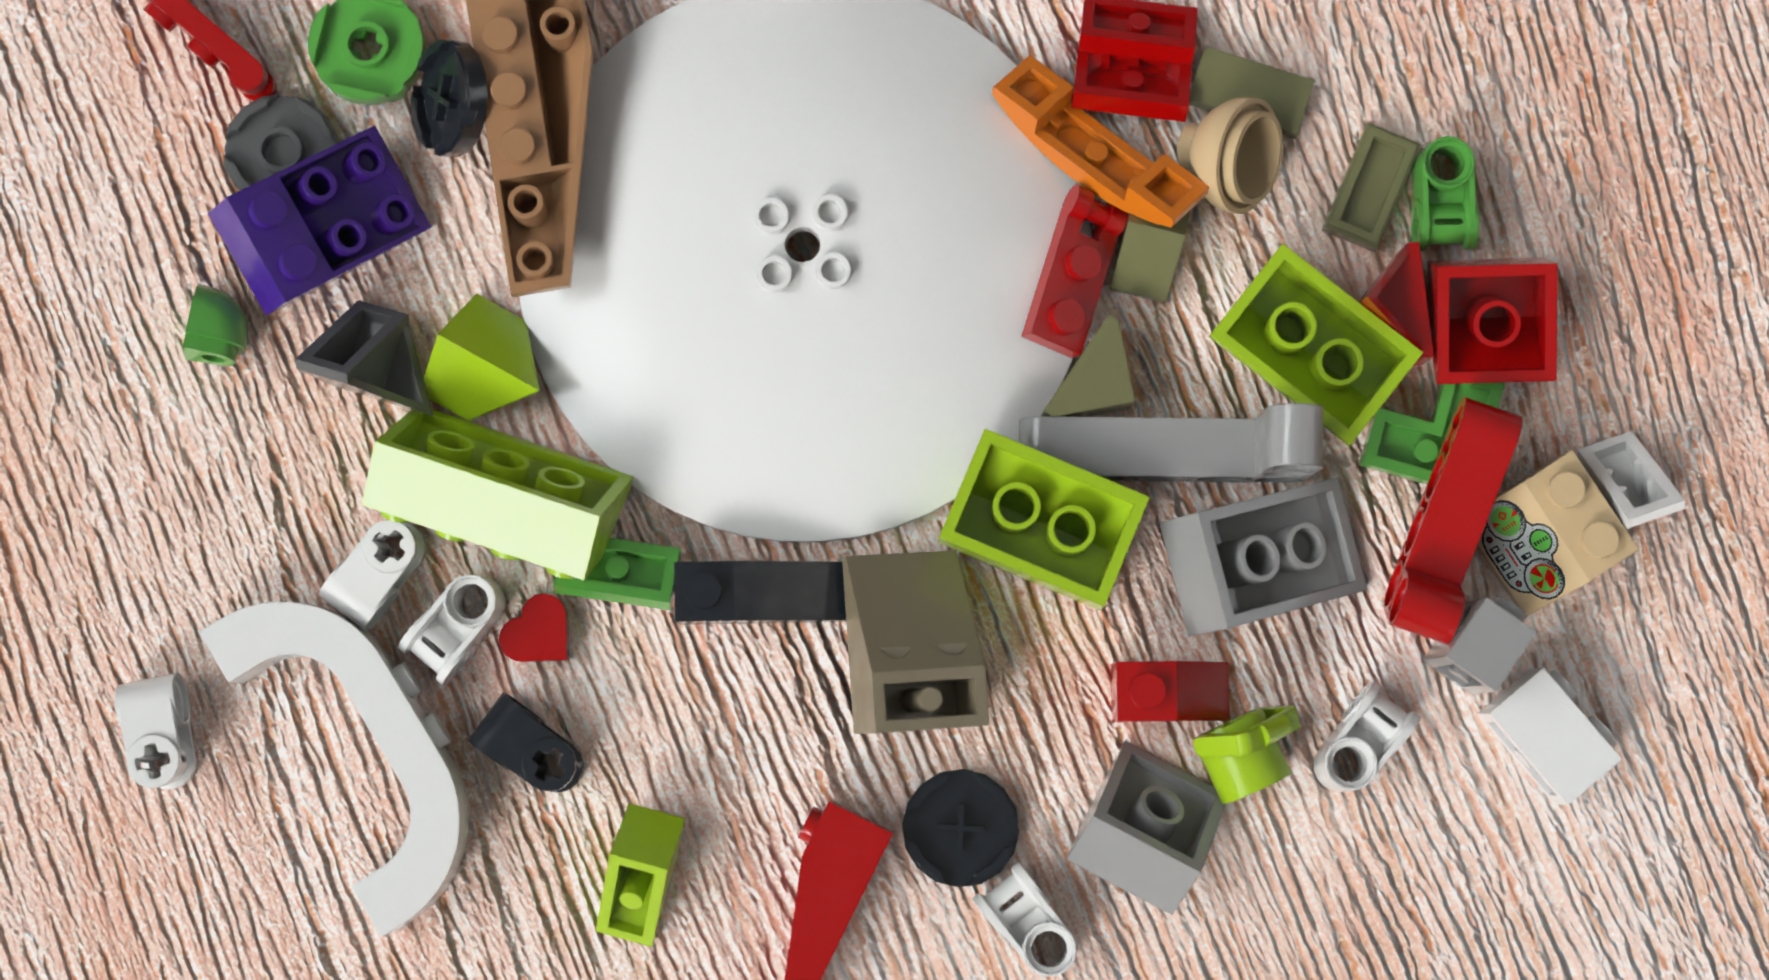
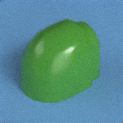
[183,284,248,366]

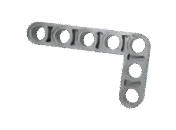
[1019,404,1323,483]

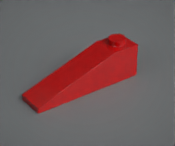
[784,800,893,980]

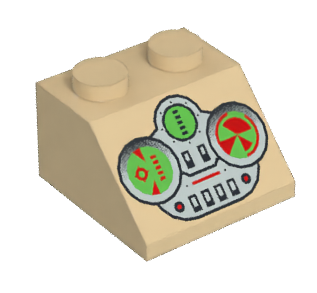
[1477,450,1639,616]

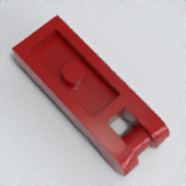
[143,0,277,102]
[1021,185,1129,358]

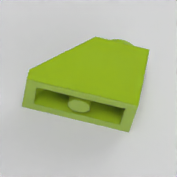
[596,803,686,947]

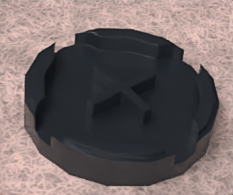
[411,39,488,157]
[902,769,1019,887]

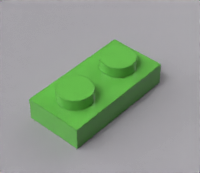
[554,538,681,611]

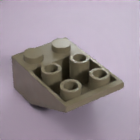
[842,551,989,734]

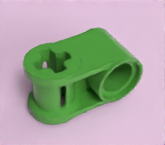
[1411,136,1479,251]

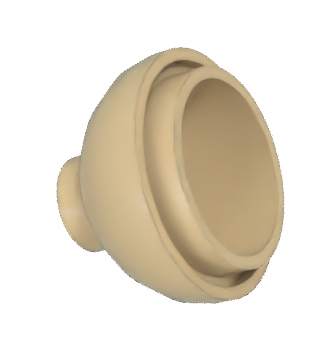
[1177,97,1283,214]

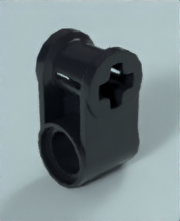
[468,692,584,792]

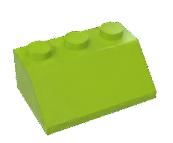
[1209,243,1423,446]
[938,428,1150,610]

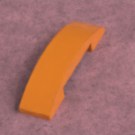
[992,55,1209,228]

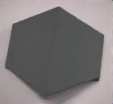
[295,300,433,416]

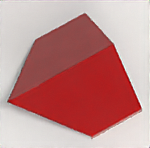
[1358,242,1434,366]

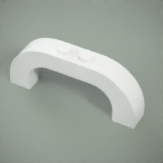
[198,602,469,937]

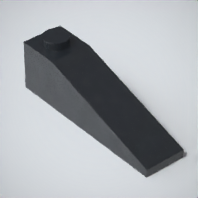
[674,561,846,625]

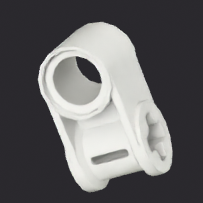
[319,520,426,632]
[398,575,506,686]
[115,673,197,789]
[1313,680,1421,792]
[972,862,1076,977]

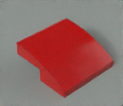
[1071,0,1198,122]

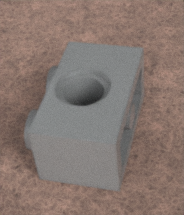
[1422,596,1537,694]

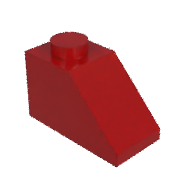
[1110,661,1230,722]

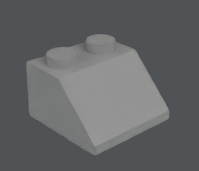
[1066,740,1226,915]

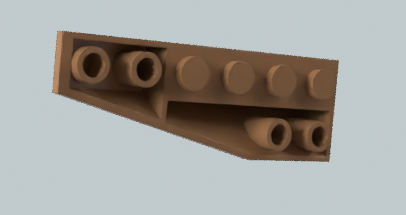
[466,0,594,297]

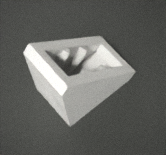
[1577,431,1686,529]

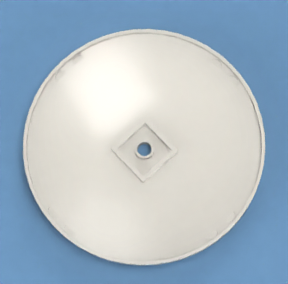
[520,0,1092,542]

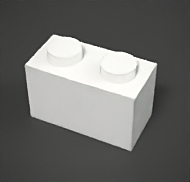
[1477,667,1622,805]

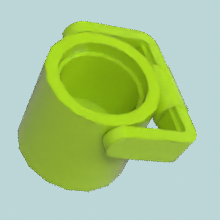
[1192,705,1301,804]

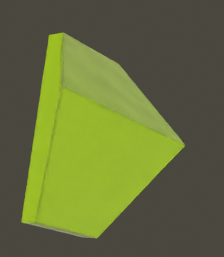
[423,293,540,422]

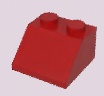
[1427,257,1558,384]

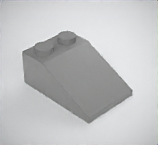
[1159,477,1368,636]

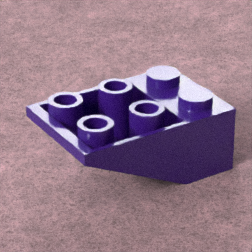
[208,125,432,316]

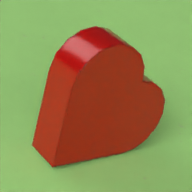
[499,593,569,662]

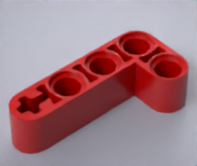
[1383,397,1523,645]

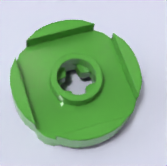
[308,0,427,105]

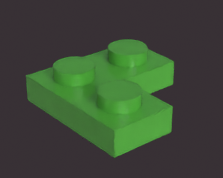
[1359,382,1505,484]

